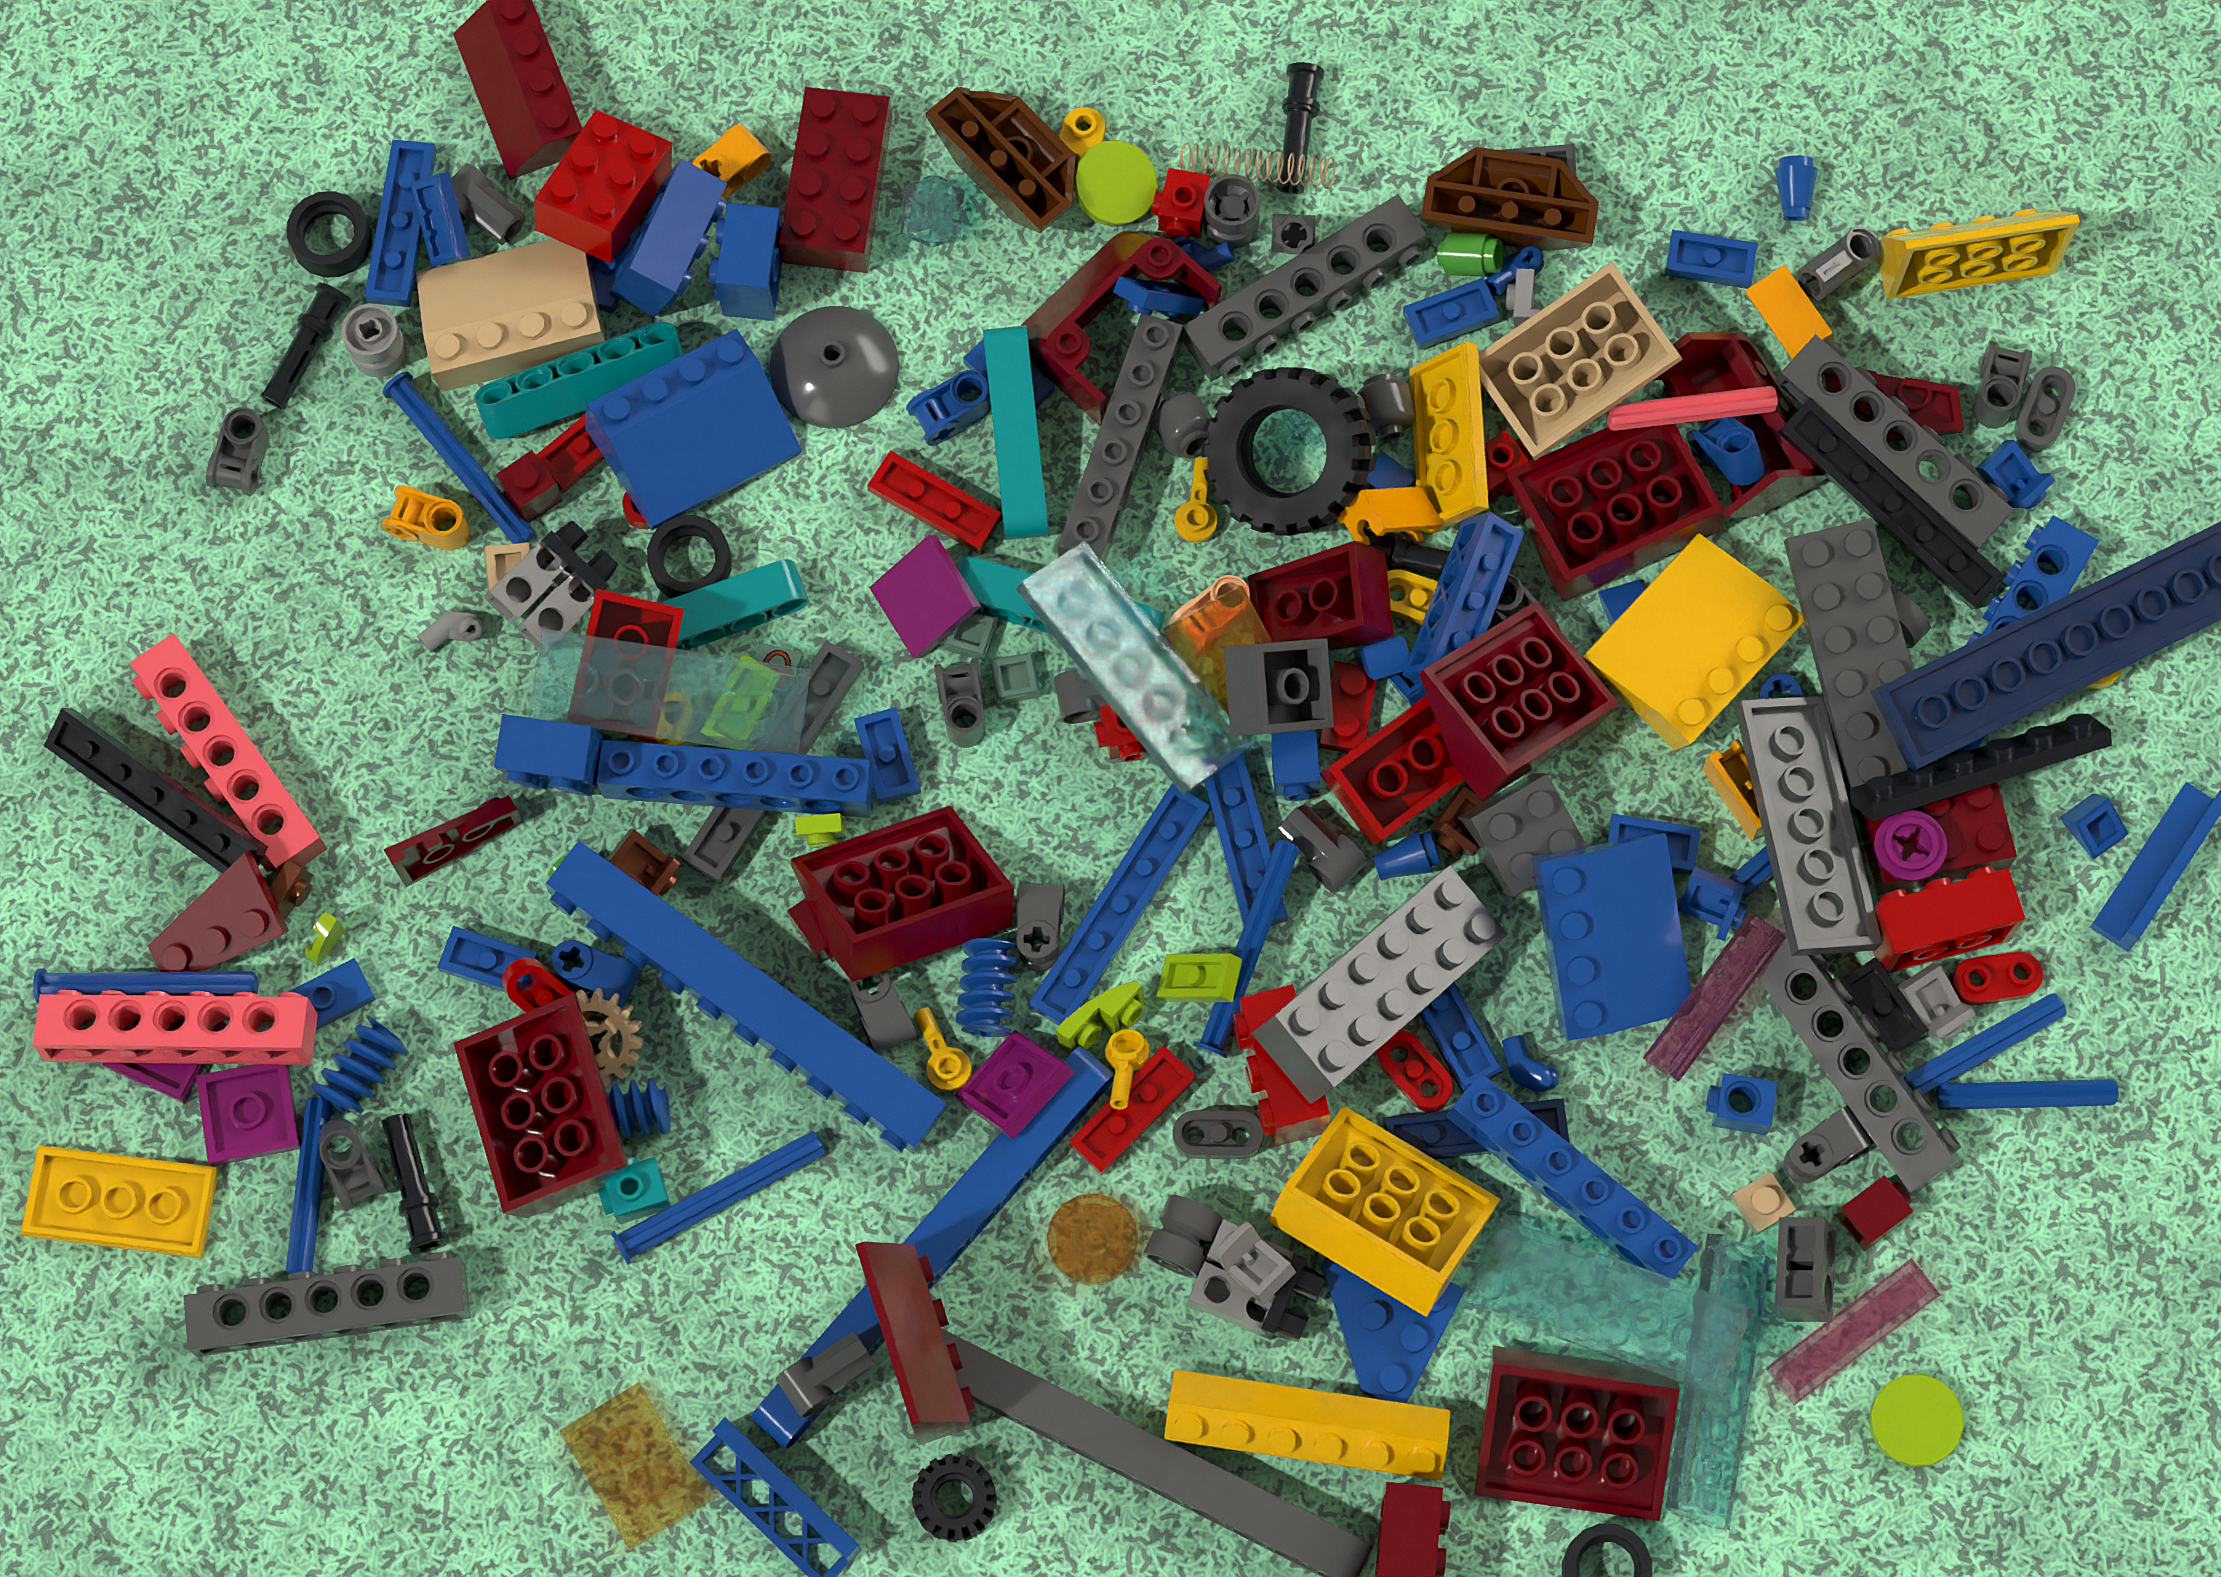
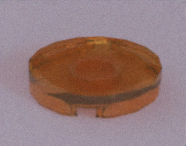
[1047,1193,1138,1286]

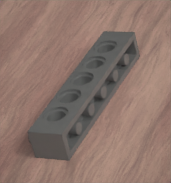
[1182,194,1427,382]
[1058,314,1183,576]
[1774,334,2014,550]
[1751,942,1962,1193]
[183,1252,471,1357]

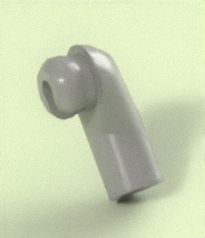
[417,611,483,653]

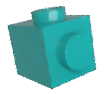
[598,1157,671,1225]

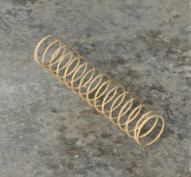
[1180,142,1335,189]

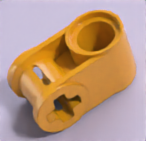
[692,124,772,199]
[381,485,471,551]

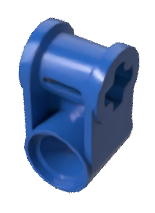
[906,370,991,446]
[1686,417,1765,486]
[551,940,642,1009]

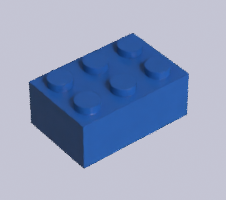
[609,159,727,317]
[494,714,613,796]

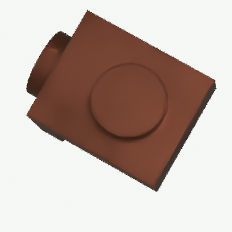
[1429,786,1484,858]
[606,829,681,896]
[269,860,315,920]

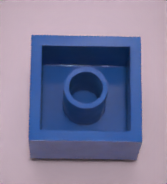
[709,203,783,321]

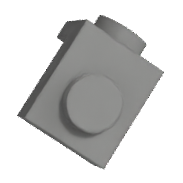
[1506,269,1541,329]
[1897,963,1975,1038]
[1214,1222,1296,1305]

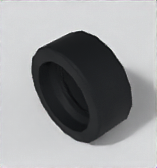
[287,191,372,278]
[647,515,732,599]
[1562,1523,1652,1577]

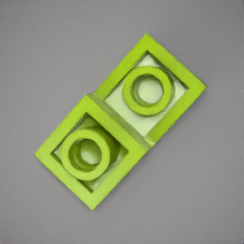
[1055,980,1146,1055]

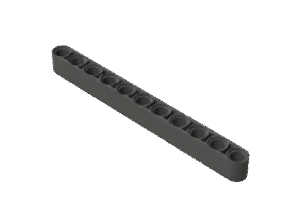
[941,1328,1373,1577]

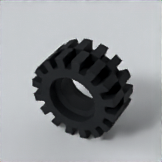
[912,1454,997,1543]

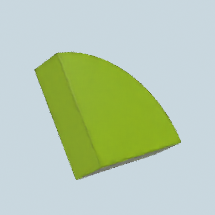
[305,911,345,966]

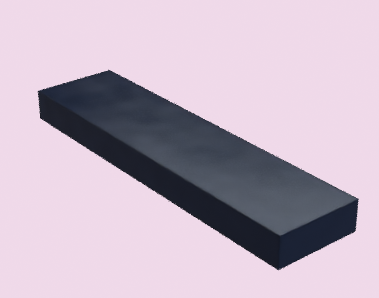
[1383,1098,1570,1160]

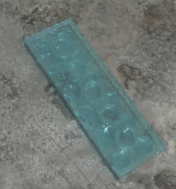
[1016,541,1252,796]
[529,629,811,754]
[1463,1216,1753,1398]
[1665,1234,1770,1530]

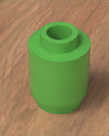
[1437,232,1504,277]

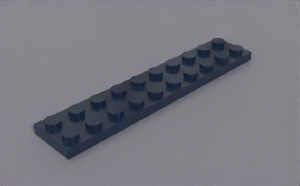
[1870,521,2221,770]

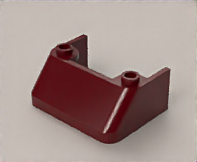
[1021,231,1222,426]
[1652,332,1827,518]

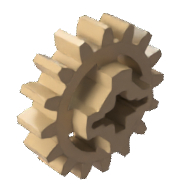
[576,988,644,1087]

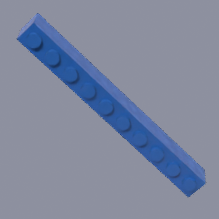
[546,840,947,1154]

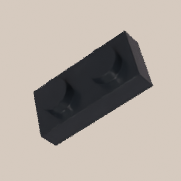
[1842,957,1929,1054]

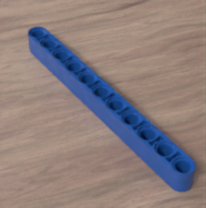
[751,1045,1115,1450]

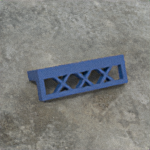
[1402,512,1525,681]
[2089,782,2221,952]
[689,1417,862,1577]

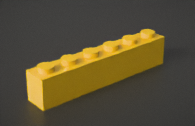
[1164,1369,1450,1481]

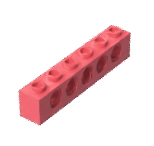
[129,633,328,873]
[32,990,318,1065]

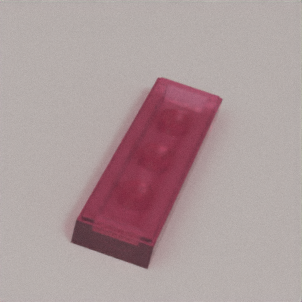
[1643,914,1786,1083]
[1766,1258,1941,1406]

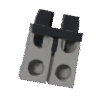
[483,521,618,655]
[1186,1219,1326,1342]

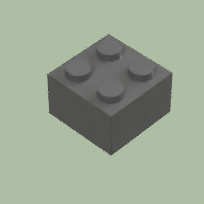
[1224,638,1334,736]
[1458,773,1587,897]

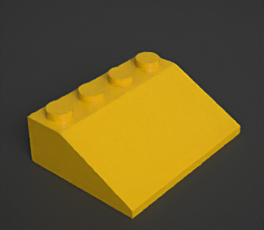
[1877,209,2080,300]
[1582,533,1804,751]
[1268,1106,1501,1317]

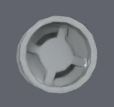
[341,303,407,378]

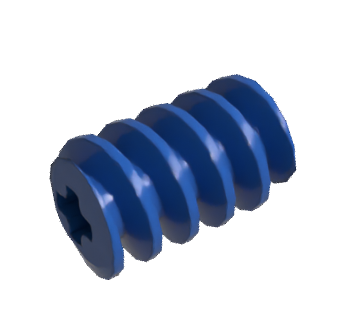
[955,938,1019,1037]
[309,1015,409,1115]
[607,1078,671,1139]

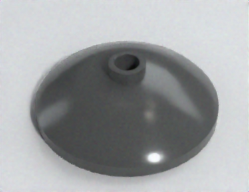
[770,306,899,429]

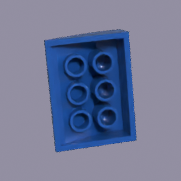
[585,328,802,530]
[1532,833,1694,1041]

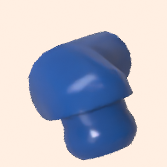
[1173,236,1236,272]
[1485,246,1544,296]
[1502,1035,1559,1093]

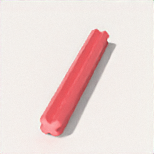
[1606,386,1778,431]

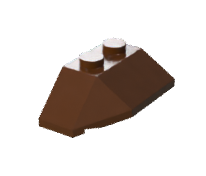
[925,86,1076,233]
[1421,147,1599,251]

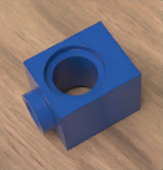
[1271,730,1320,801]
[1706,1073,1778,1135]

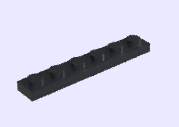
[1778,398,2005,610]
[44,708,268,874]
[1850,713,2112,821]

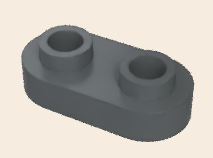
[2014,366,2076,451]
[1173,1110,1264,1159]

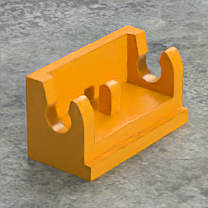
[1745,264,1834,360]
[1337,487,1444,545]
[1702,739,1764,842]

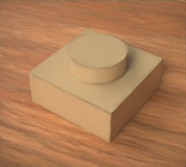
[484,543,530,592]
[1731,1171,1796,1236]

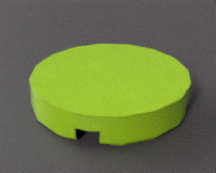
[1073,140,1158,227]
[1869,1374,1964,1468]

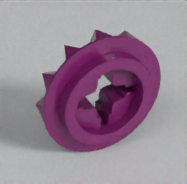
[1873,810,1947,883]

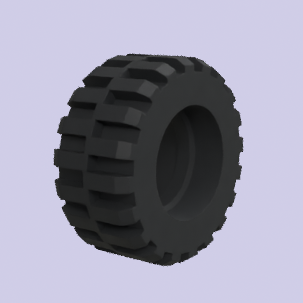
[1201,367,1377,536]

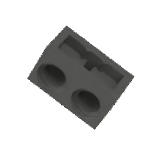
[1775,1217,1836,1322]

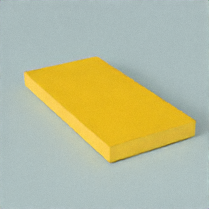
[1409,341,1489,534]
[20,1145,219,1259]

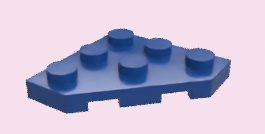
[1321,1257,1465,1403]

